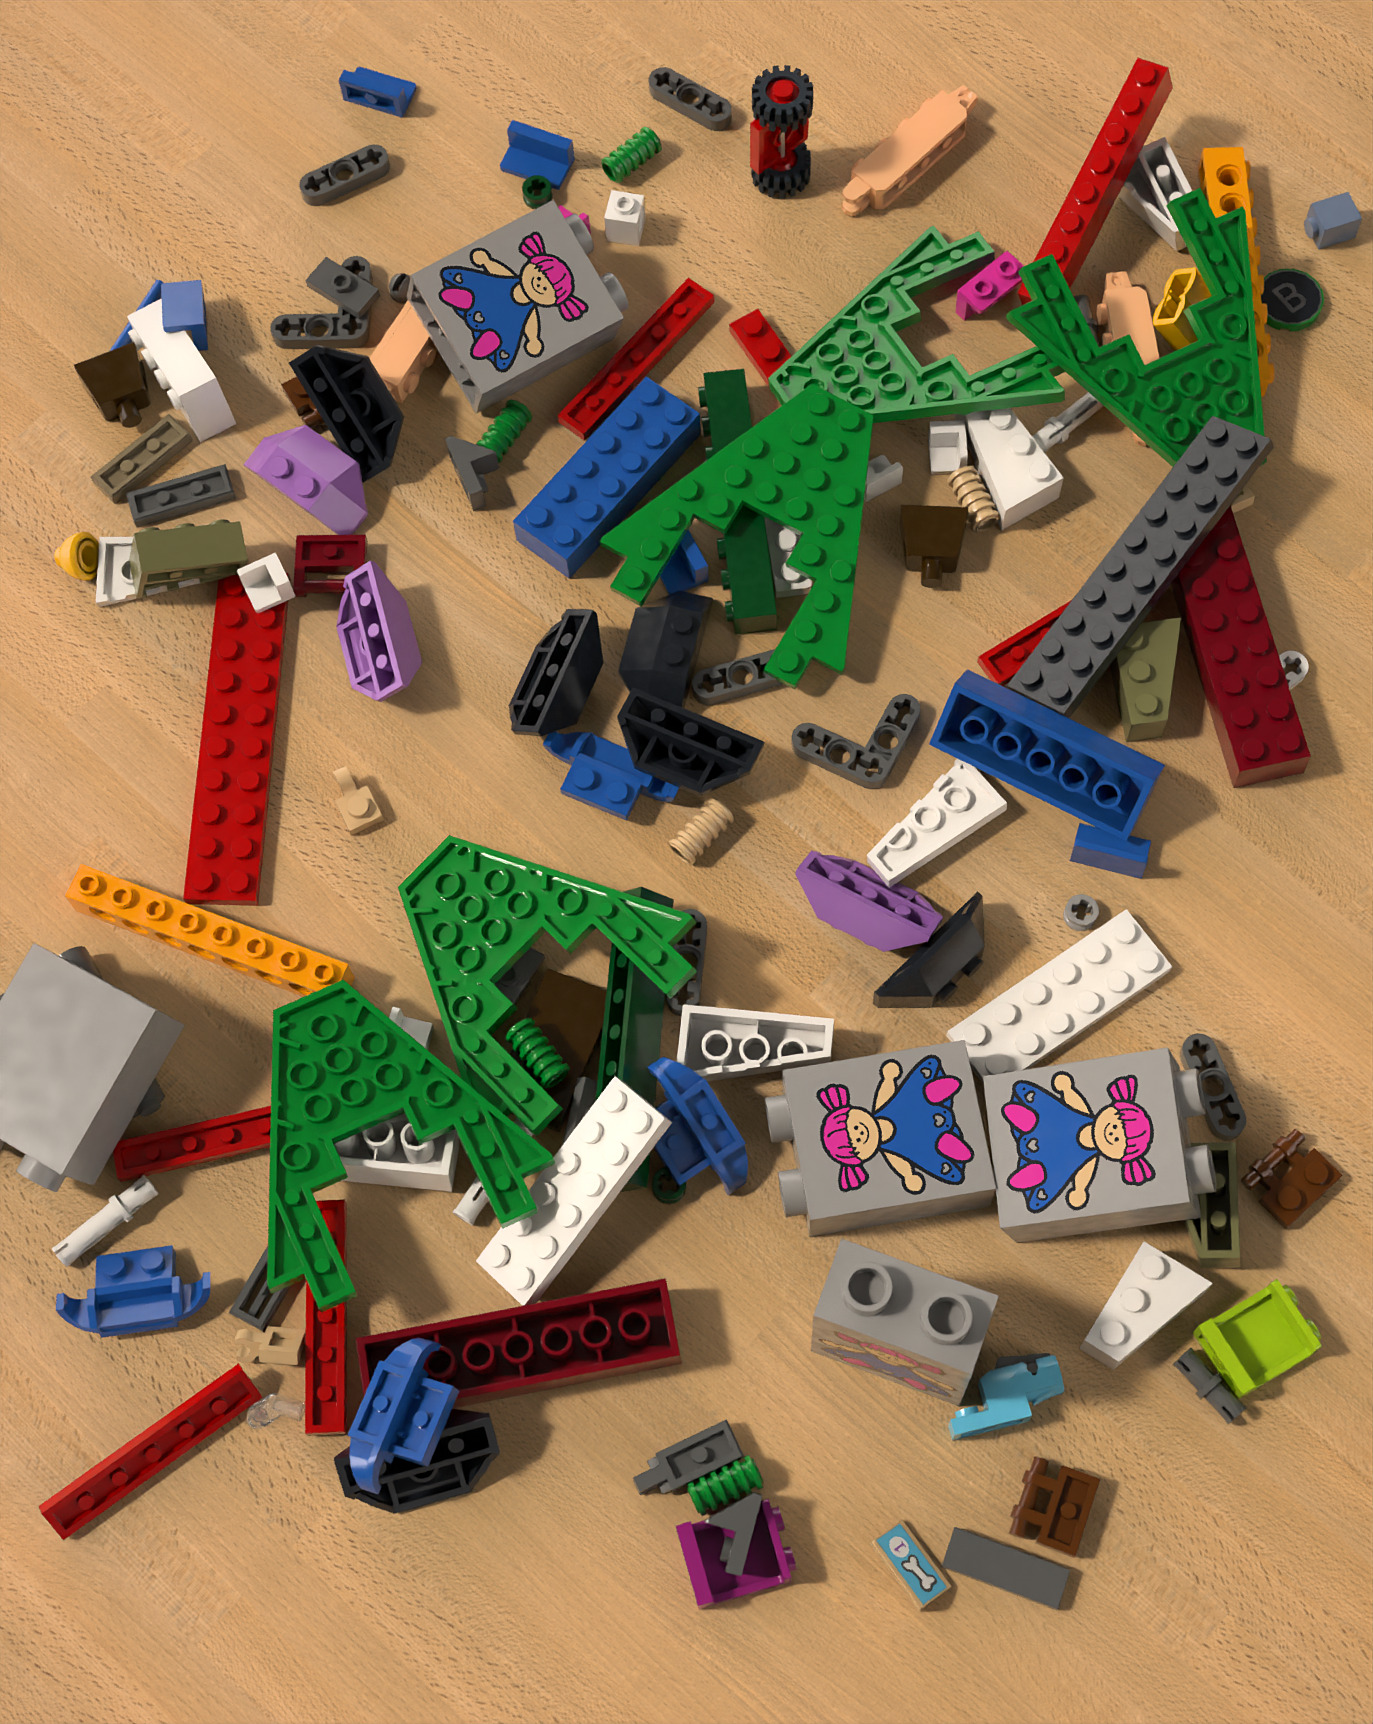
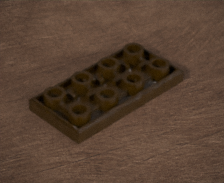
[510,968,607,1132]

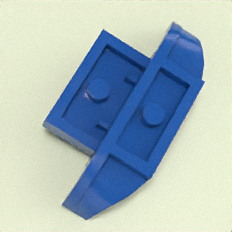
[543,731,679,821]
[647,1057,748,1195]
[56,1245,211,1338]
[347,1338,459,1494]

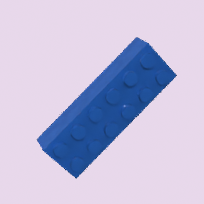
[513,376,701,579]
[929,669,1165,841]

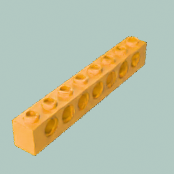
[1198,147,1275,397]
[65,864,355,997]

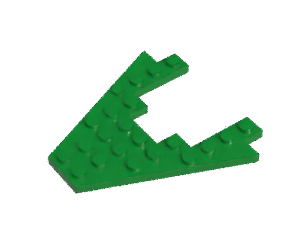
[1006,188,1267,467]
[768,226,1065,423]
[600,384,874,690]
[398,835,697,1136]
[267,980,555,1313]

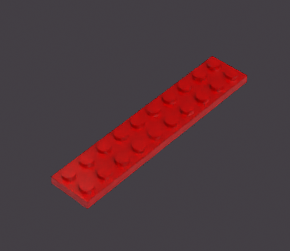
[183,573,291,906]

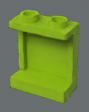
[1193,1279,1322,1399]

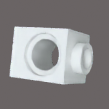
[604,190,646,246]

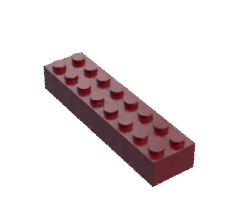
[1171,505,1311,788]
[355,1278,682,1408]

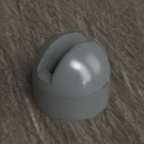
[389,273,410,303]

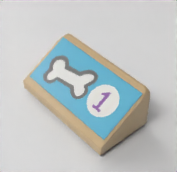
[870,1520,951,1611]

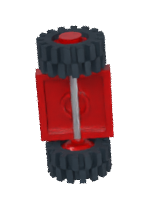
[750,65,814,199]

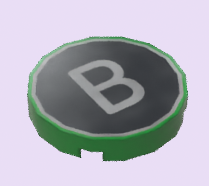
[1261,269,1324,332]

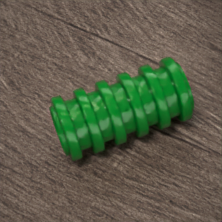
[601,126,662,184]
[476,400,533,463]
[505,1018,570,1089]
[687,1455,764,1516]

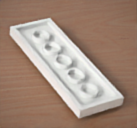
[946,909,1173,1085]
[476,1076,672,1306]

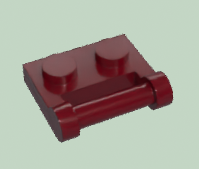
[293,534,368,597]

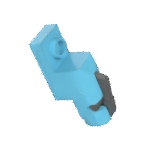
[948,1353,1064,1441]

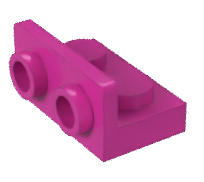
[955,251,1024,321]

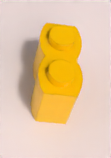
[1153,267,1212,350]

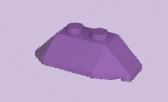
[244,425,368,535]
[336,561,422,702]
[795,850,943,952]

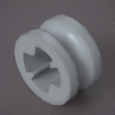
[1063,894,1099,931]

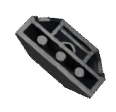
[289,345,405,483]
[618,591,713,708]
[509,609,604,736]
[617,687,765,796]
[873,891,985,1008]
[334,1408,500,1514]

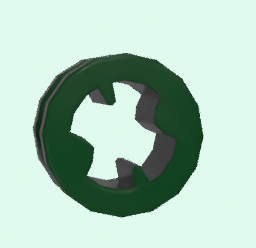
[522,175,553,209]
[652,1167,686,1205]

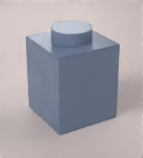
[1304,192,1362,250]

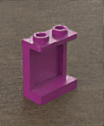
[676,1499,797,1610]

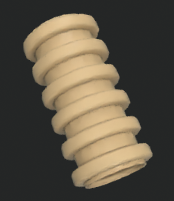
[947,466,1000,532]
[669,799,734,864]

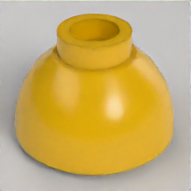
[55,532,99,581]

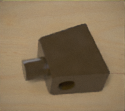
[74,342,151,428]
[899,505,968,588]

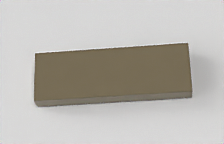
[90,414,193,504]

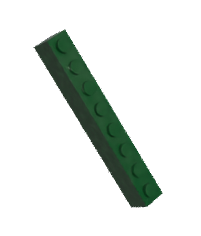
[698,369,777,634]
[595,886,674,1192]

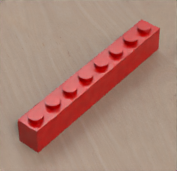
[1017,58,1173,305]

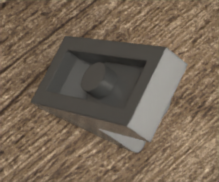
[445,436,499,511]
[705,1492,762,1576]

